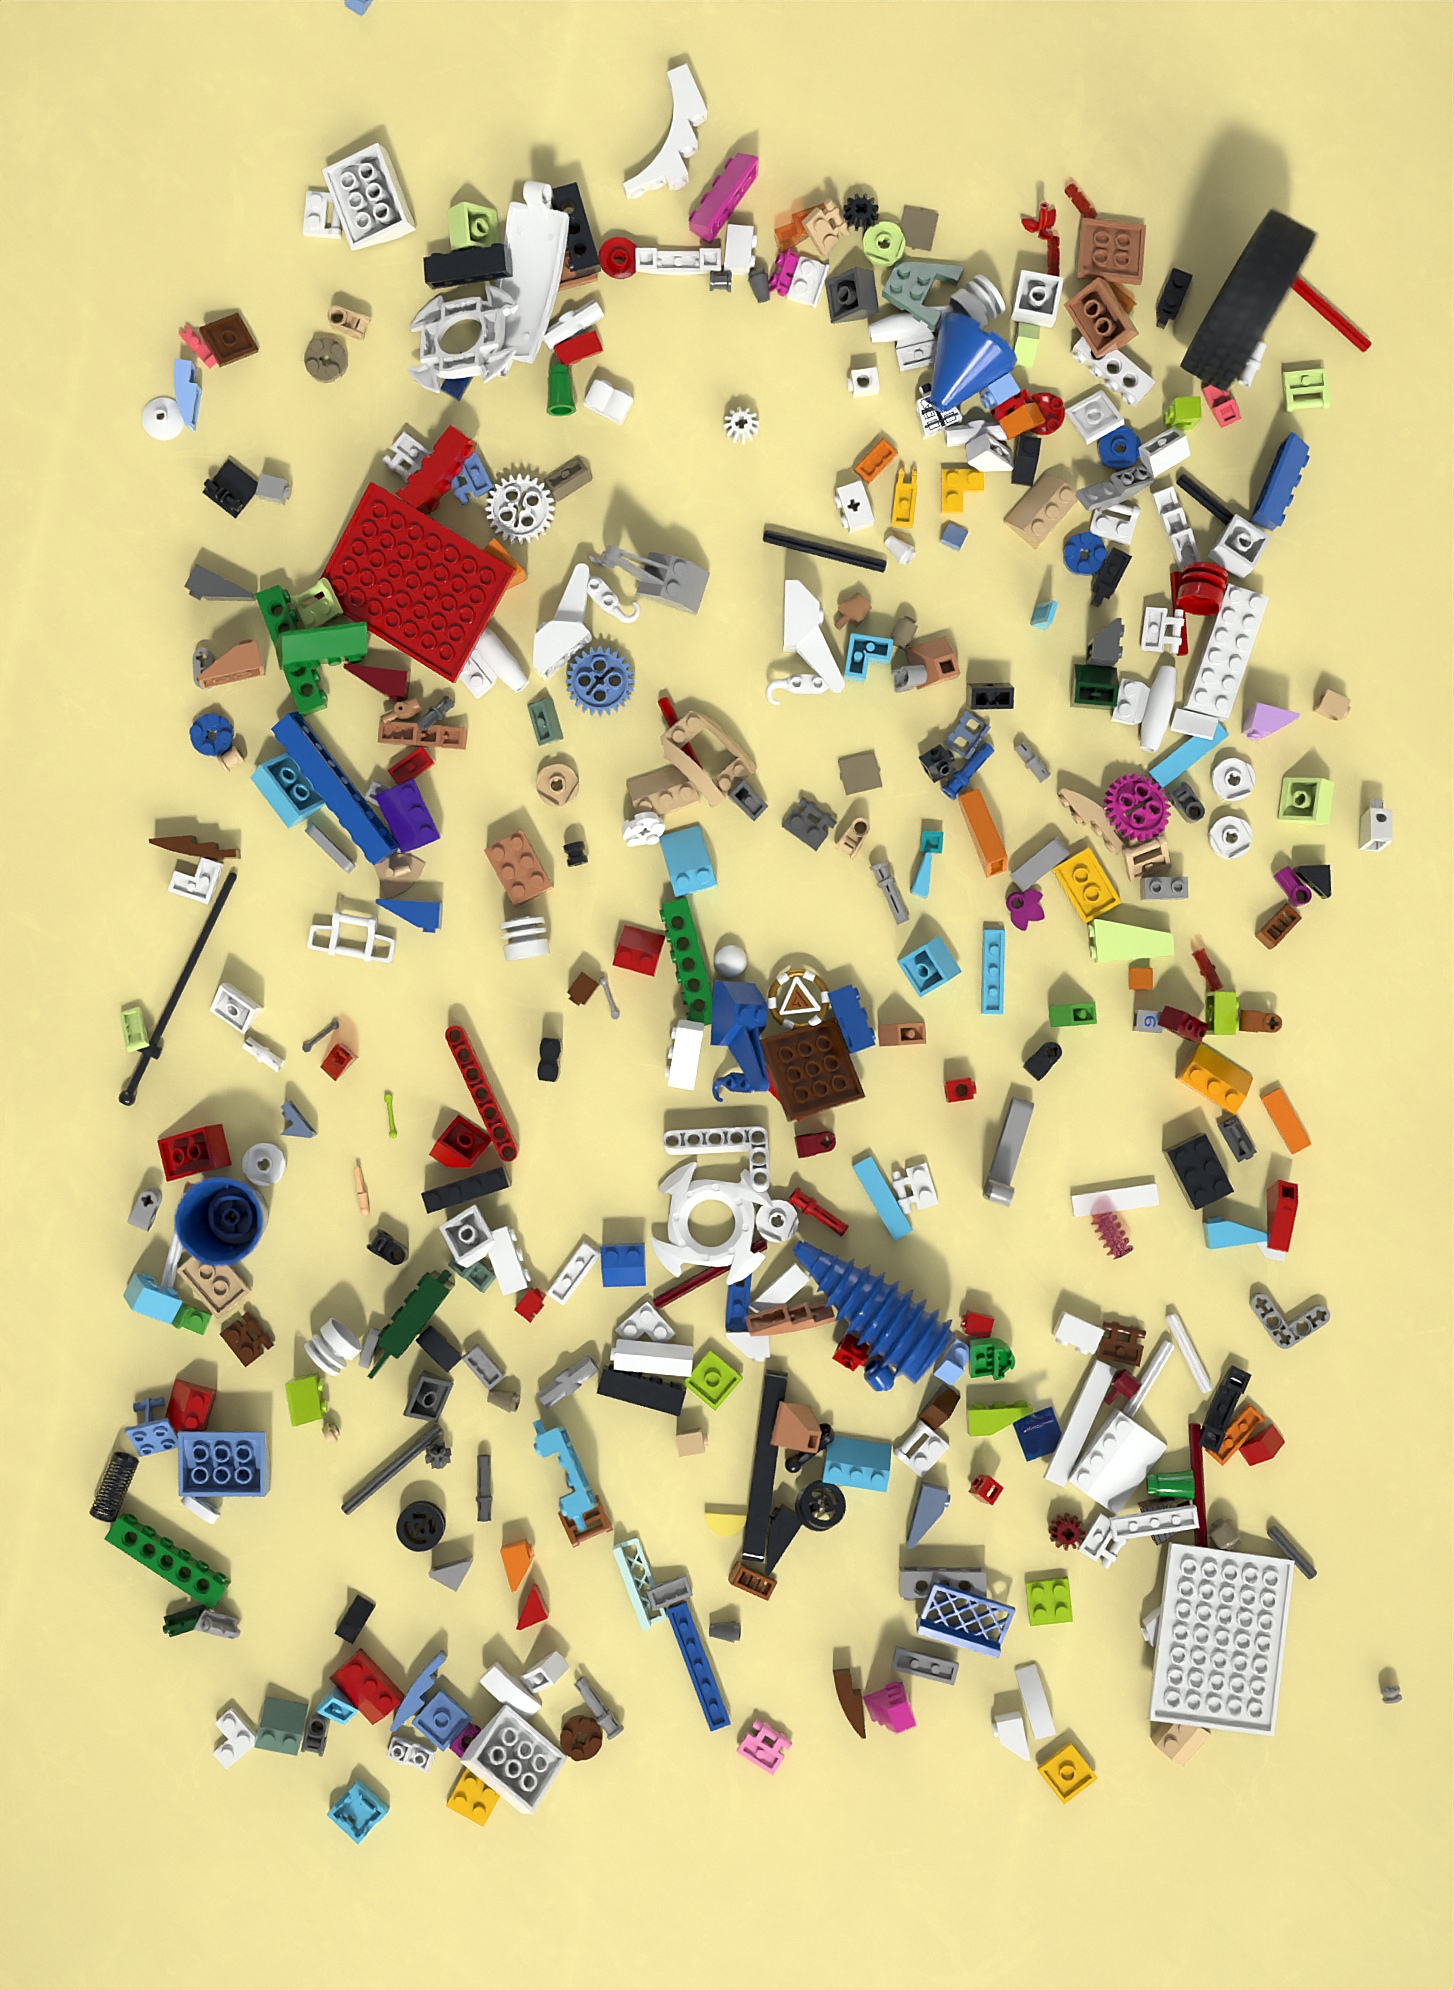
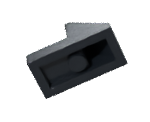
[334,1595,376,1645]

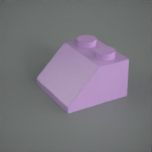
[1241,703,1300,741]

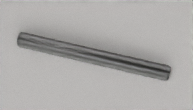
[341,1424,444,1515]

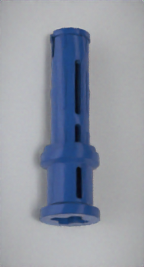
[940,742,995,800]

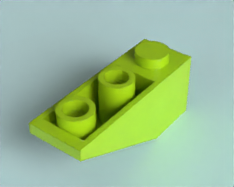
[966,1400,1033,1437]

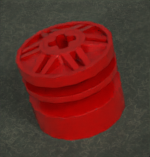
[1176,562,1228,616]

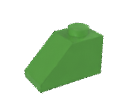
[1049,1003,1097,1027]

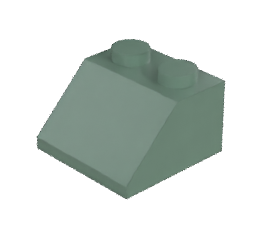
[254,1696,308,1756]

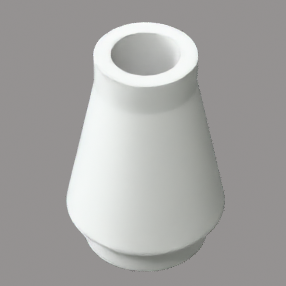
[884,535,916,566]

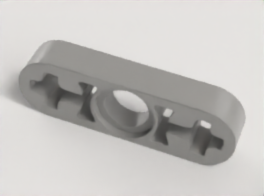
[305,823,356,874]

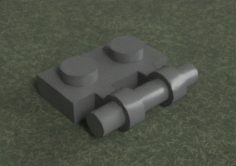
[782,797,837,851]

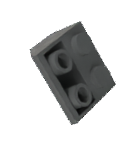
[1085,618,1125,667]

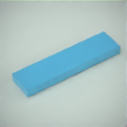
[1148,722,1229,789]
[981,929,1005,1014]
[852,1156,913,1241]

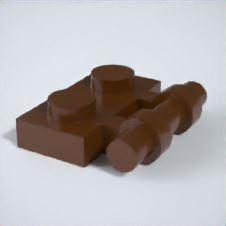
[220,1311,274,1368]
[1096,1321,1146,1367]

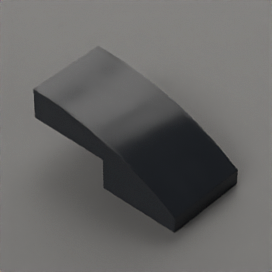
[416,1325,462,1373]

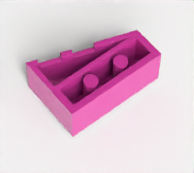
[863,1681,917,1734]

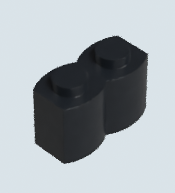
[537,1038,563,1082]

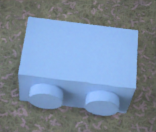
[980,372,1020,411]

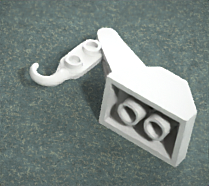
[533,563,640,681]
[765,580,845,705]

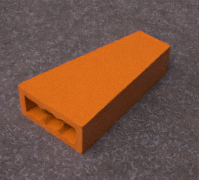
[959,789,1008,878]

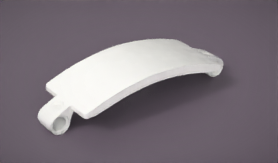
[476,180,569,377]

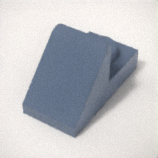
[281,1101,317,1138]

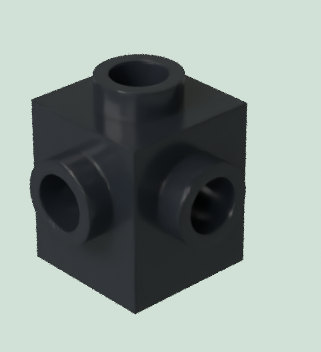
[918,744,956,783]

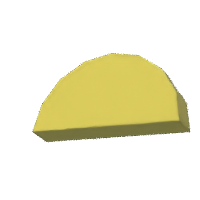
[705,1512,747,1536]

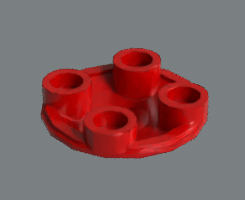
[1027,392,1065,435]

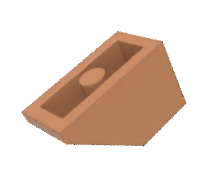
[878,1022,926,1047]

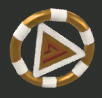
[767,969,830,1030]

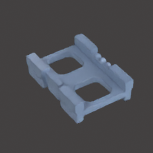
[944,710,991,760]

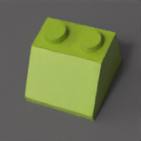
[1205,992,1239,1035]
[285,1373,328,1427]

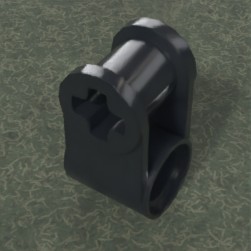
[1022,1042,1062,1081]
[366,1229,409,1265]

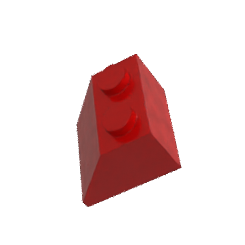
[612,925,666,977]
[165,1379,217,1431]

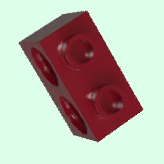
[1157,1005,1208,1044]

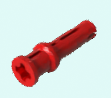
[787,1187,849,1237]

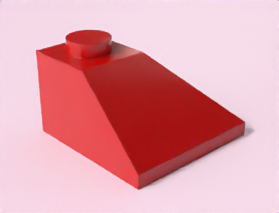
[429,1115,492,1168]

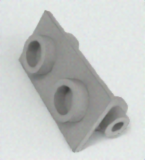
[194,1610,240,1639]

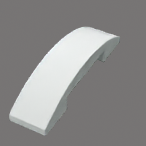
[636,248,721,275]

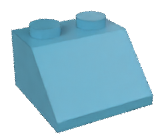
[898,936,962,997]

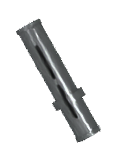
[475,1454,493,1522]

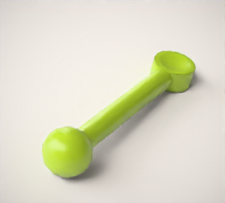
[384,1094,397,1139]

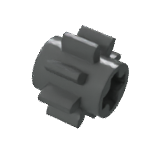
[425,1442,452,1469]

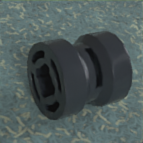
[563,841,588,867]

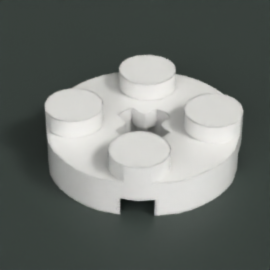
[1211,758,1255,802]
[621,812,665,847]
[1208,816,1253,859]
[242,1143,287,1186]
[756,1199,799,1243]

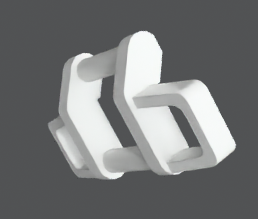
[307,910,396,963]

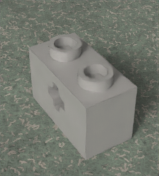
[1140,877,1188,901]

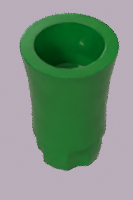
[546,364,576,416]
[1146,1470,1194,1500]

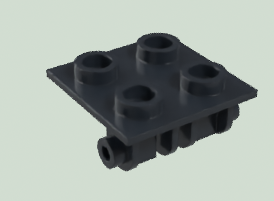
[202,459,258,519]

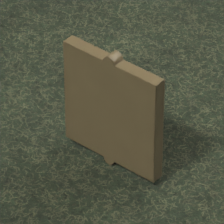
[900,207,939,251]
[838,753,883,795]

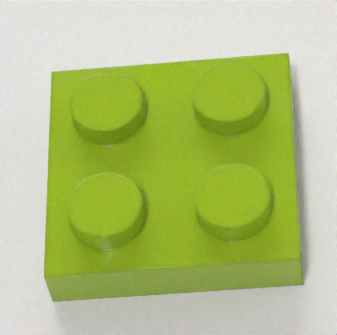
[683,1349,743,1411]
[1025,1577,1073,1626]

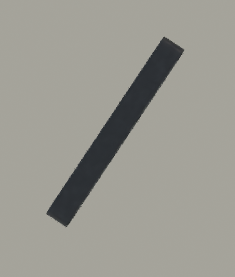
[742,1370,788,1562]

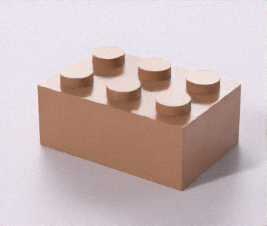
[484,830,554,908]

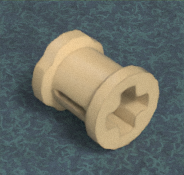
[217,746,245,773]

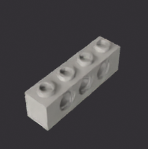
[899,1566,987,1602]

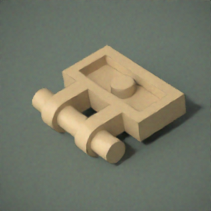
[801,198,850,256]

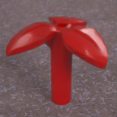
[1021,202,1057,240]

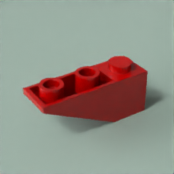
[1267,1180,1298,1252]

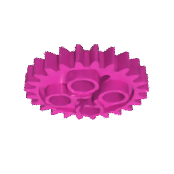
[1103,773,1171,842]

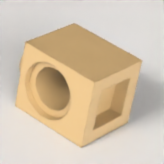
[1313,689,1351,722]
[676,1427,709,1457]

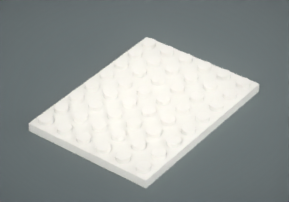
[1147,1542,1295,1736]

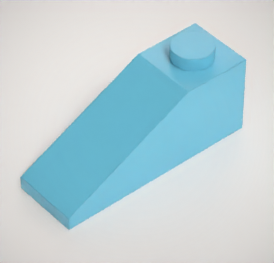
[1202,1216,1267,1250]

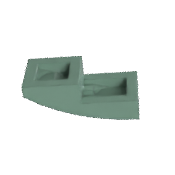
[448,1257,496,1293]

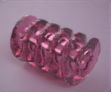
[1090,1211,1134,1260]

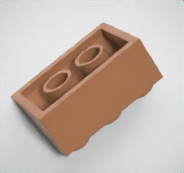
[1063,277,1139,358]

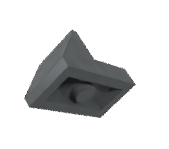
[727,779,768,821]

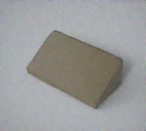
[543,457,592,501]

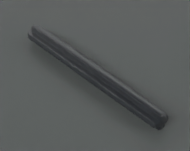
[763,530,887,573]

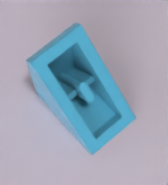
[316,1686,359,1725]

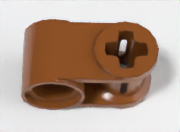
[1239,1010,1283,1033]

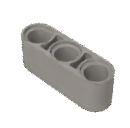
[1009,837,1070,892]

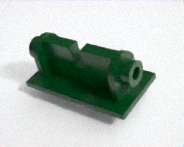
[163,1604,207,1637]

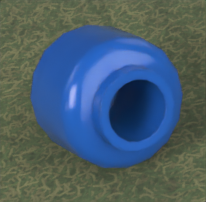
[864,1359,895,1392]

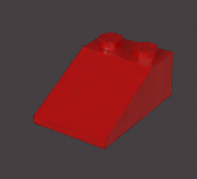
[157,1124,232,1182]

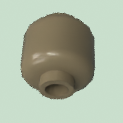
[1209,1517,1242,1551]

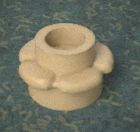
[322,1423,340,1443]

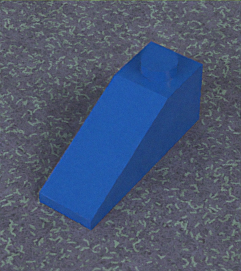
[376,899,443,933]

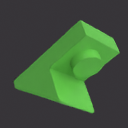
[171,1302,213,1335]

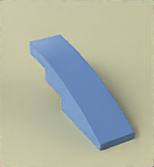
[390,1650,448,1733]

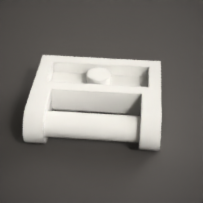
[303,191,342,239]
[1088,504,1140,546]
[893,1420,950,1478]

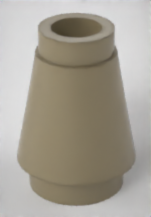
[487,1390,521,1413]

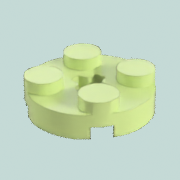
[863,221,905,267]

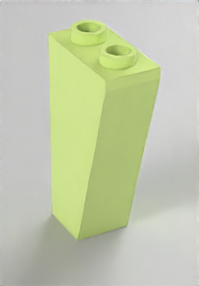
[1088,919,1175,963]

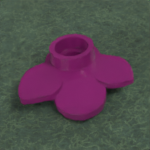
[1006,889,1045,931]

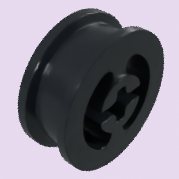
[795,1480,846,1532]
[396,1500,446,1552]

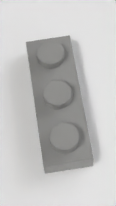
[891,1646,959,1685]

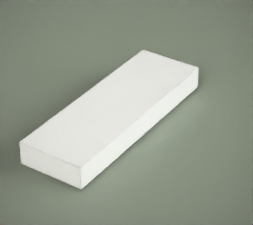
[546,1241,601,1306]

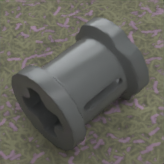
[710,271,732,292]

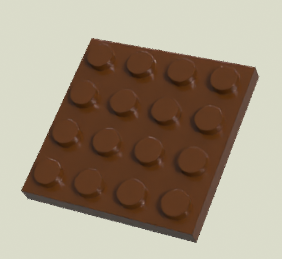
[760,1018,866,1122]

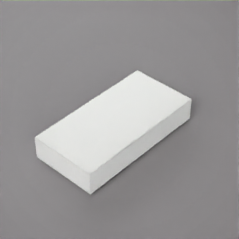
[1171,708,1219,740]

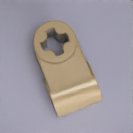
[327,306,371,341]
[835,818,870,860]

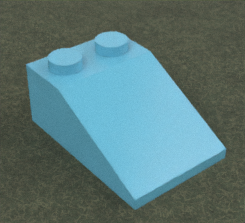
[659,825,717,898]

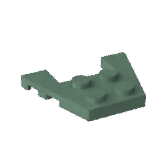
[882,261,964,331]

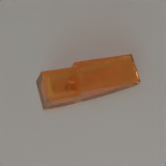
[774,203,826,253]

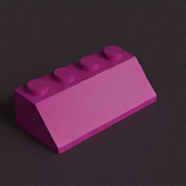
[688,153,759,245]

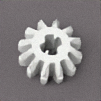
[723,406,759,444]

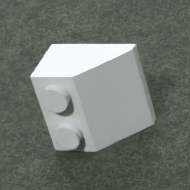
[1207,514,1271,580]
[439,1205,495,1268]

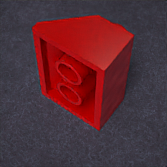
[329,1648,405,1725]

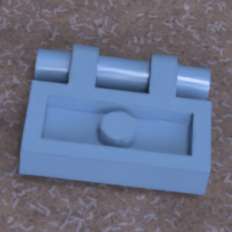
[451,451,494,505]

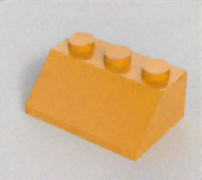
[1176,1044,1253,1115]

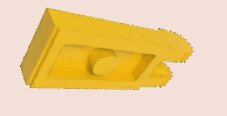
[891,467,918,529]

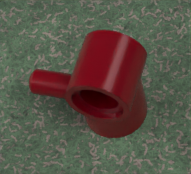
[1103,1368,1142,1405]

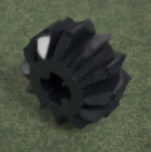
[843,193,879,232]

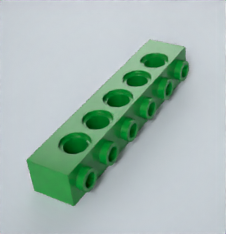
[255,585,328,717]
[659,898,713,1026]
[104,1513,231,1610]

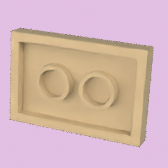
[176,1256,252,1319]

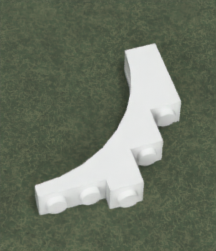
[623,63,707,199]

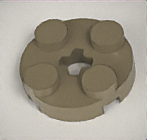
[304,338,348,383]

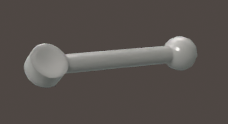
[599,977,620,1019]

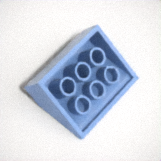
[178,1431,270,1497]

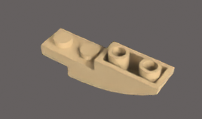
[1057,788,1126,855]

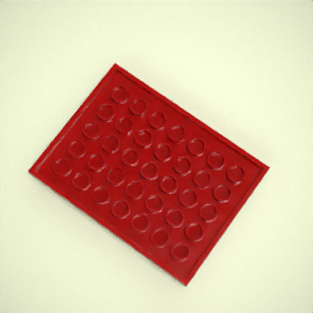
[314,481,517,683]

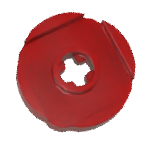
[990,388,1032,422]

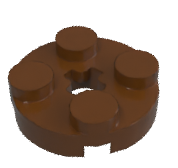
[560,1715,603,1761]

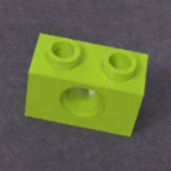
[1163,396,1202,430]

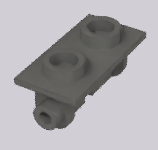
[1217,1115,1257,1163]

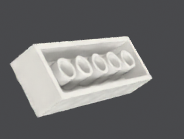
[1182,584,1269,723]

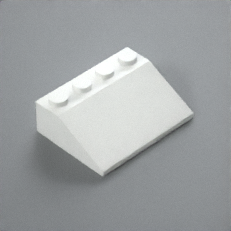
[322,143,416,250]
[1068,1407,1168,1515]
[459,1705,568,1814]

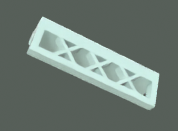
[613,1536,667,1631]

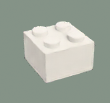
[1010,270,1064,328]

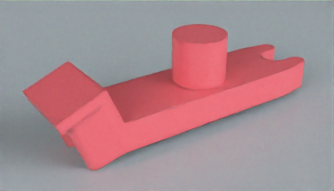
[178,325,217,369]

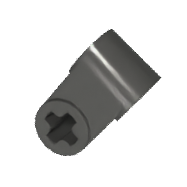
[1166,782,1205,823]
[301,1712,330,1757]

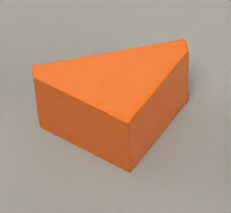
[998,402,1045,441]

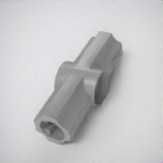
[537,1355,599,1409]

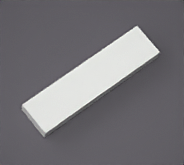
[1071,1183,1159,1217]
[1109,1505,1199,1541]

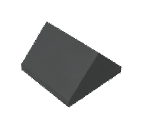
[403,1370,454,1423]

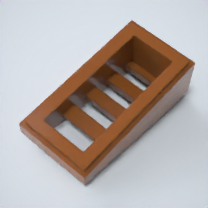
[1255,903,1302,950]
[728,1561,777,1601]

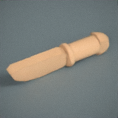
[354,1167,370,1215]

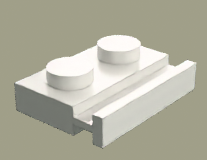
[787,256,830,308]

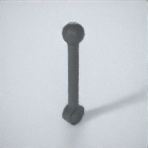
[302,1021,339,1052]

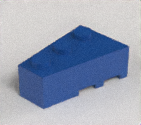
[827,984,876,1054]

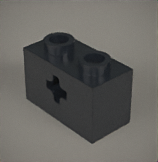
[966,683,1014,710]

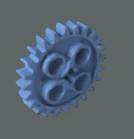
[565,646,635,717]

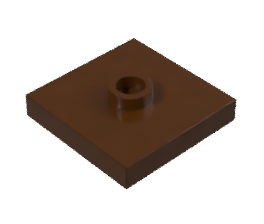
[199,313,259,367]

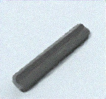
[1267,1526,1317,1579]

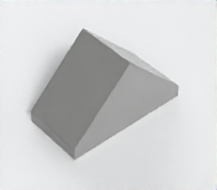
[428,1556,473,1592]

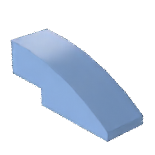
[174,359,202,431]

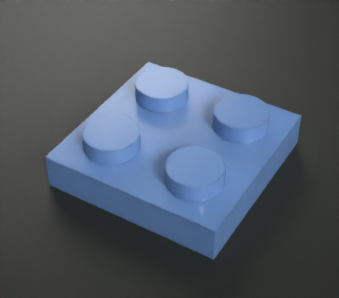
[411,1689,473,1752]

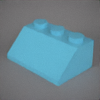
[250,752,326,829]
[822,1435,892,1492]

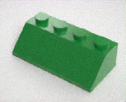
[274,622,368,672]

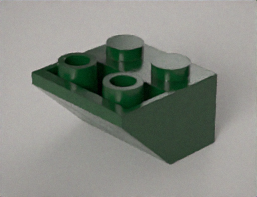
[1070,664,1119,711]

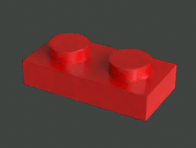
[387,746,435,785]

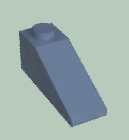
[906,1481,951,1549]

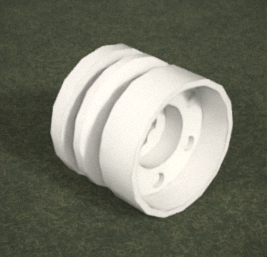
[948,274,1005,329]
[500,916,550,961]
[304,1318,363,1377]

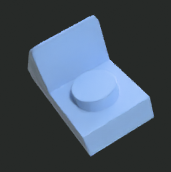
[933,1338,969,1386]

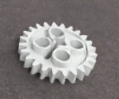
[485,474,555,545]

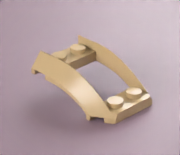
[660,710,757,808]

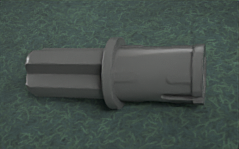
[417,696,455,730]

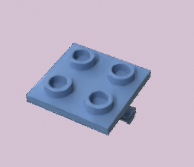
[125,1396,178,1457]

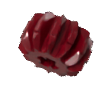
[1048,1513,1085,1551]

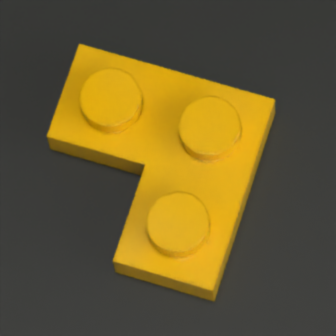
[941,469,984,514]

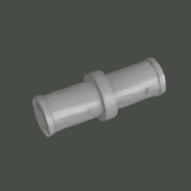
[1014,741,1051,783]

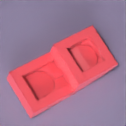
[1201,385,1241,428]

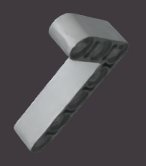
[982,1097,1034,1207]

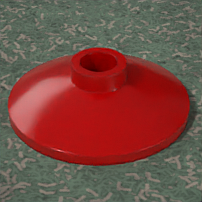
[598,237,638,279]

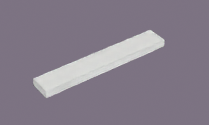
[1043,1359,1116,1487]

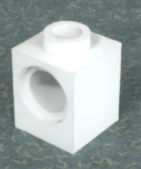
[847,367,880,398]

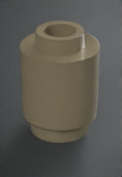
[890,616,918,650]

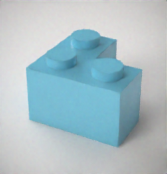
[843,633,893,683]
[123,1273,183,1325]

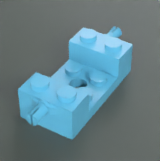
[532,1419,598,1531]

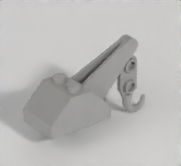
[588,545,710,615]

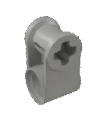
[891,664,927,693]
[127,1188,162,1232]

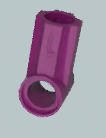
[1272,865,1312,907]

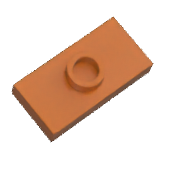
[853,438,898,485]

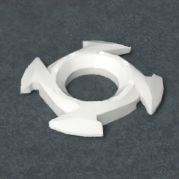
[407,285,518,393]
[650,1162,773,1285]

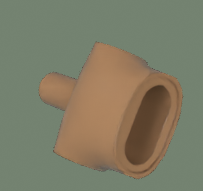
[834,592,872,630]
[381,696,421,724]

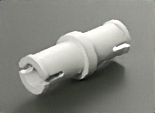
[1238,342,1267,387]
[242,1037,285,1072]

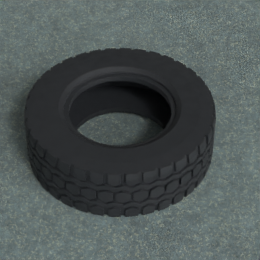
[1180,208,1318,392]

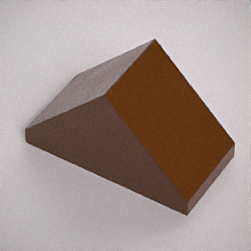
[918,1383,961,1431]

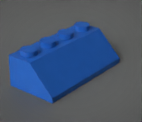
[1249,432,1310,531]

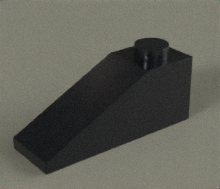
[765,1503,802,1576]

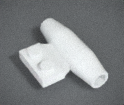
[868,305,954,372]
[459,626,529,699]
[1111,666,1177,752]

